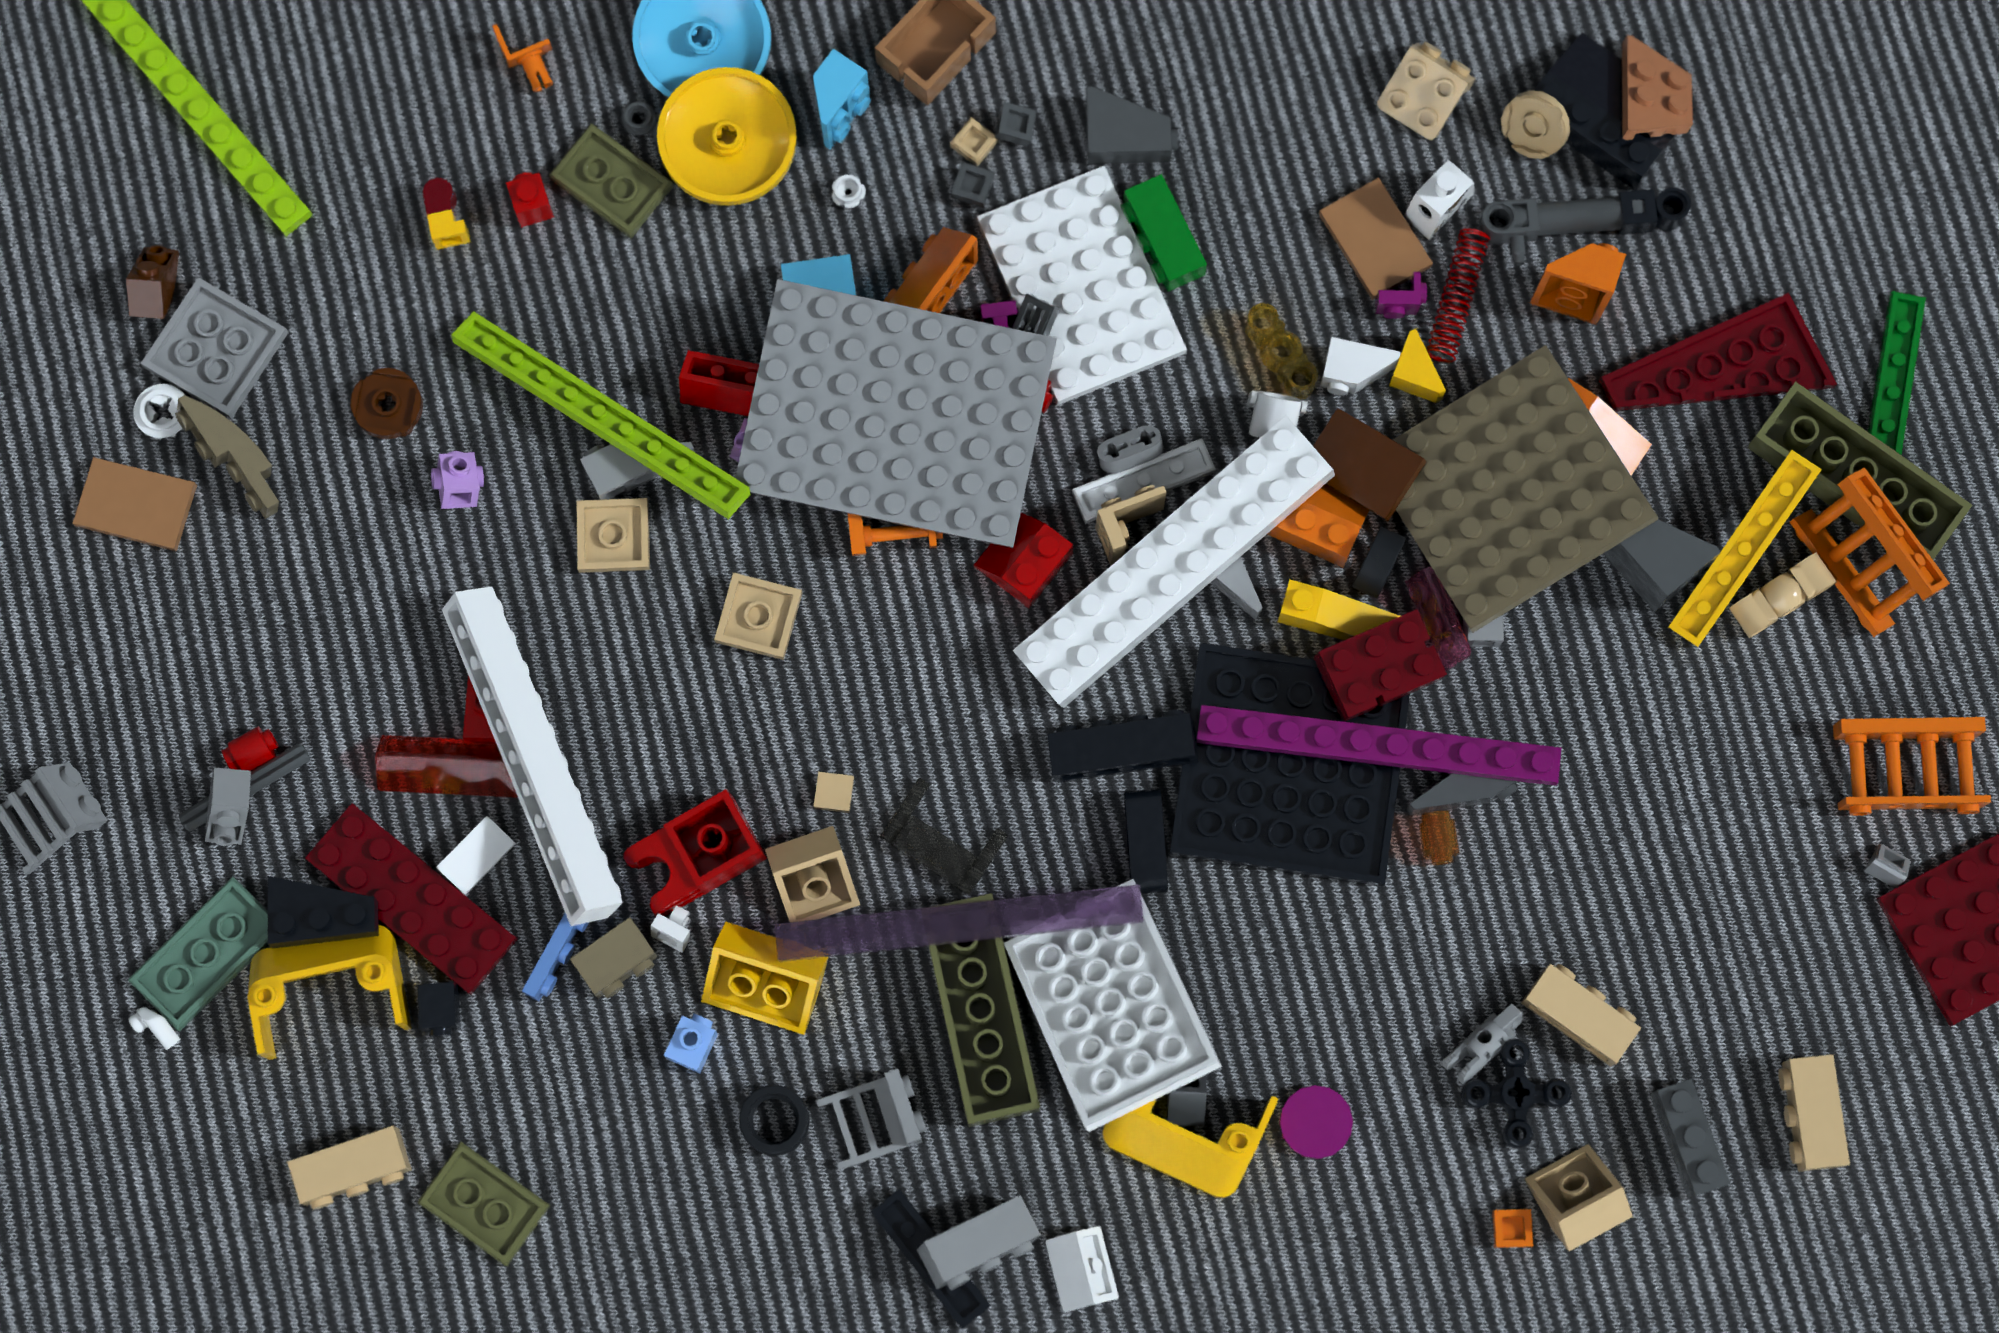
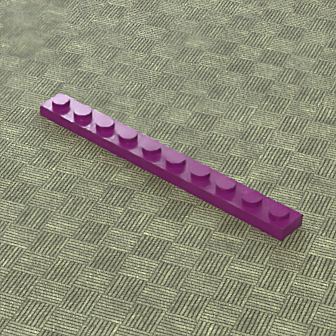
[1197,705,1562,786]

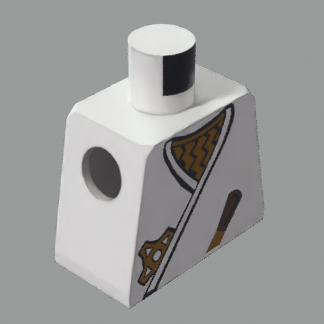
[1404,160,1474,240]

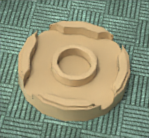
[1501,90,1570,159]

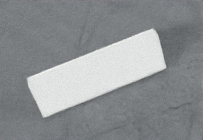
[437,816,516,896]

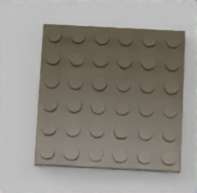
[1393,345,1658,633]

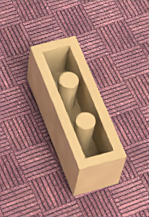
[1521,964,1641,1067]
[1778,1054,1850,1172]
[287,1126,412,1210]

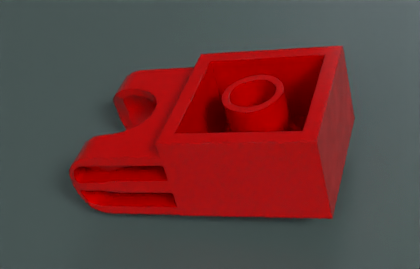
[623,789,768,917]

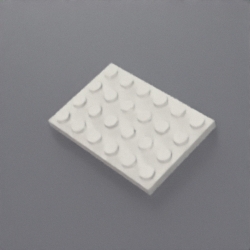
[977,166,1187,405]
[1004,879,1222,1132]

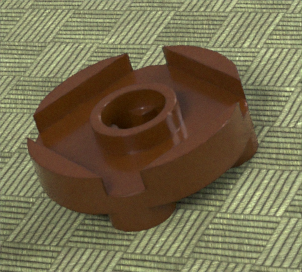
[351,368,423,439]

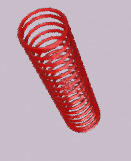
[1426,228,1490,363]

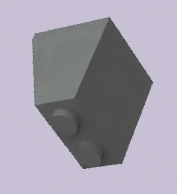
[1603,519,1721,612]

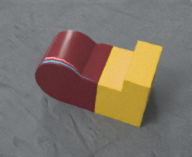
[423,178,471,250]

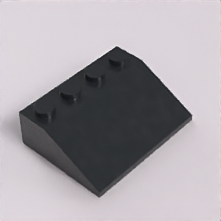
[1534,33,1695,190]

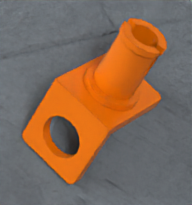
[492,23,554,92]

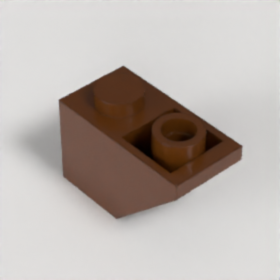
[126,245,179,319]

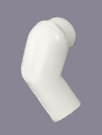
[129,1007,180,1050]

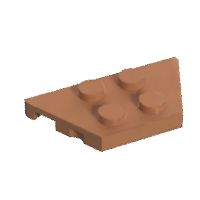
[1622,34,1693,140]

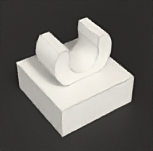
[651,905,690,953]

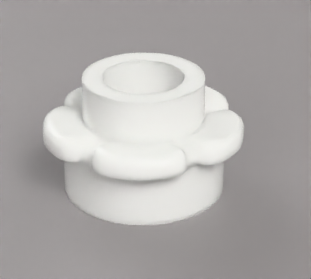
[832,175,866,208]

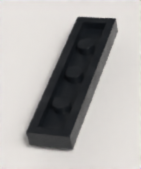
[871,1189,991,1329]

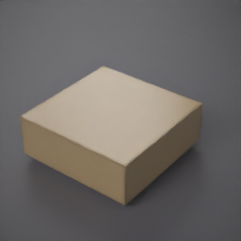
[950,117,998,167]
[814,772,854,813]

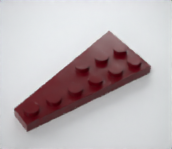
[1599,293,1837,411]

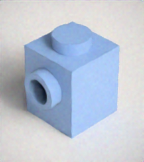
[664,1013,718,1074]

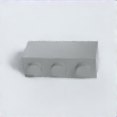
[917,1195,1041,1290]

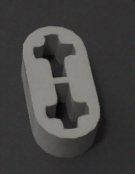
[1097,425,1163,474]

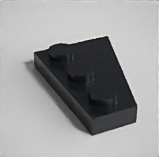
[268,876,379,949]

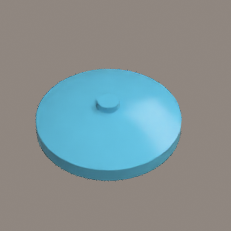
[632,0,771,97]

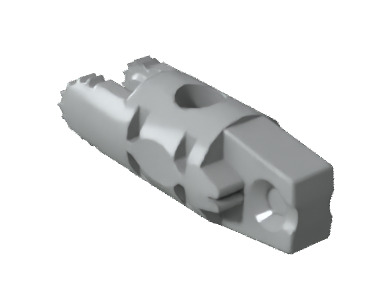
[1440,1004,1524,1085]

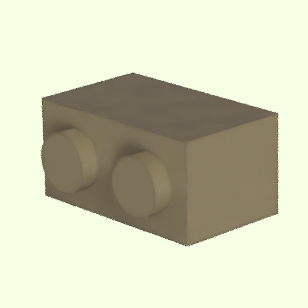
[570,917,658,999]

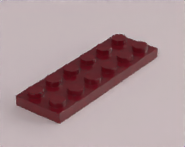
[305,803,518,995]

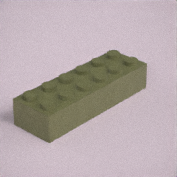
[1747,381,1972,560]
[921,893,1040,1127]

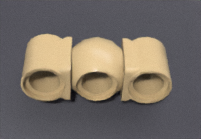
[1729,552,1837,638]

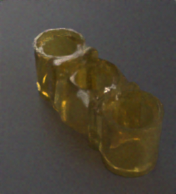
[1245,303,1318,400]

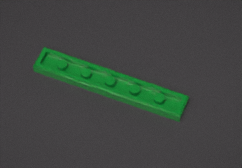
[1867,291,1926,455]

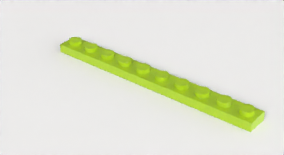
[80,0,313,237]
[451,311,751,520]

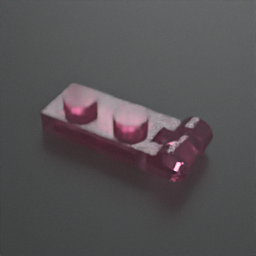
[1405,567,1471,671]

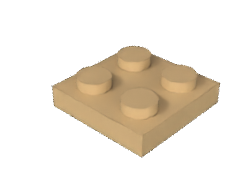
[577,498,650,573]
[714,573,802,660]

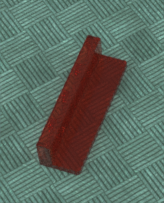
[375,735,518,798]

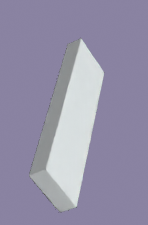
[1072,438,1216,524]

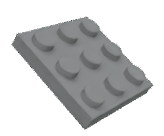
[140,277,289,419]

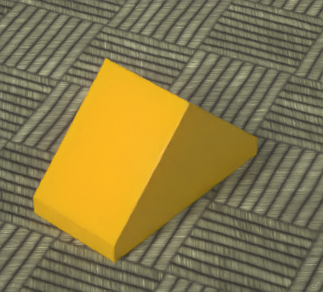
[1389,329,1446,403]

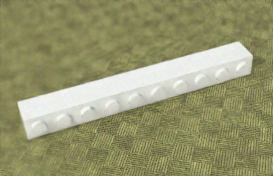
[442,586,623,926]

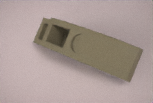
[175,395,279,519]

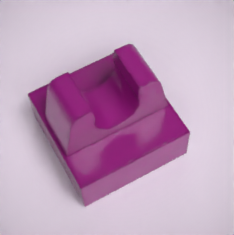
[980,300,1017,327]

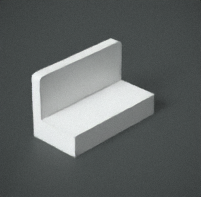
[1046,1226,1119,1312]

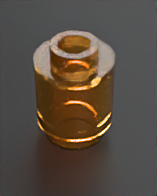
[1419,811,1460,865]

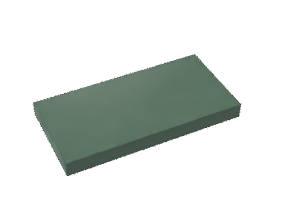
[128,877,268,1031]

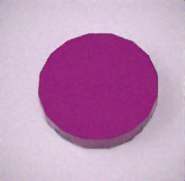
[1279,1085,1353,1160]

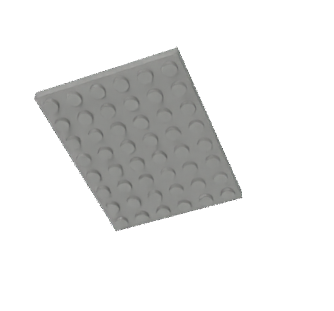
[735,279,1057,548]

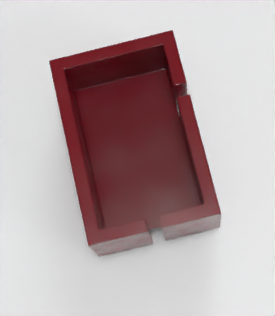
[1314,609,1447,722]

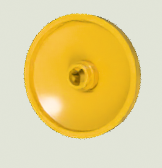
[657,67,797,206]

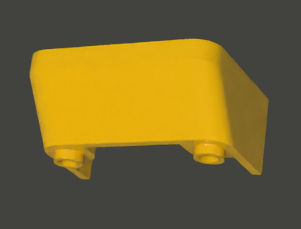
[248,925,412,1060]
[1102,1096,1279,1198]

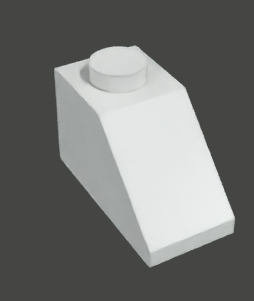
[1320,337,1400,396]

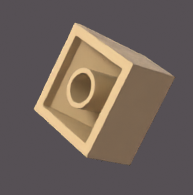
[765,826,860,928]
[1525,1144,1633,1251]

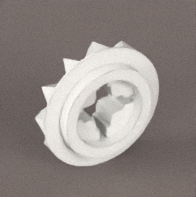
[133,384,185,440]

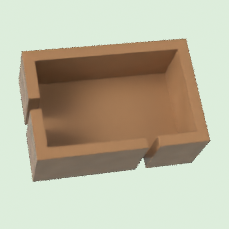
[875,0,996,106]

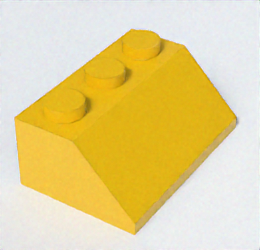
[701,922,829,1035]

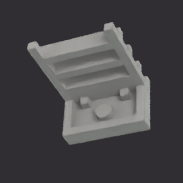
[0,763,108,875]
[816,1069,927,1170]

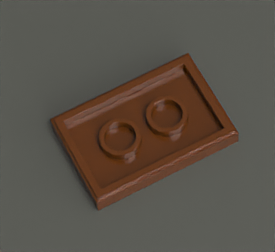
[1313,408,1427,521]

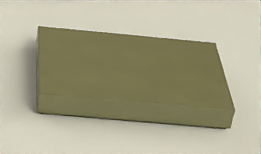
[548,123,674,239]
[417,1142,551,1267]

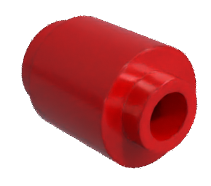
[221,726,279,771]

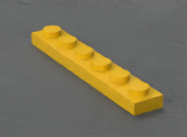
[1668,450,1822,647]

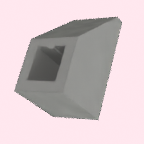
[205,768,251,846]

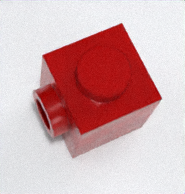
[506,172,554,228]

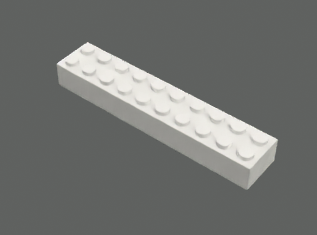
[1013,416,1335,708]

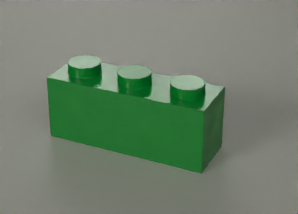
[1120,174,1207,292]

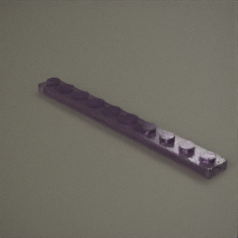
[775,885,1144,962]

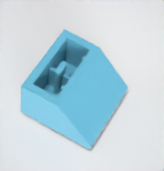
[813,49,871,149]

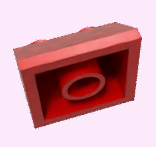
[974,513,1073,609]

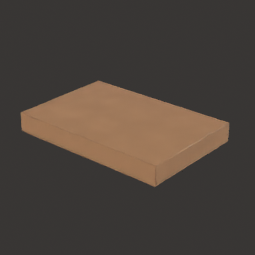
[1319,178,1433,300]
[73,457,197,552]

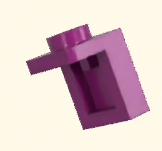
[1375,272,1427,319]

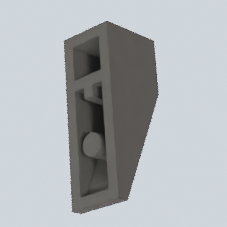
[1406,774,1518,815]

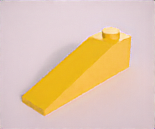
[1278,579,1400,640]

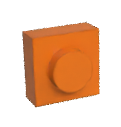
[1492,1209,1533,1248]

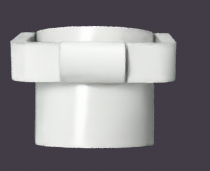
[1247,390,1308,438]

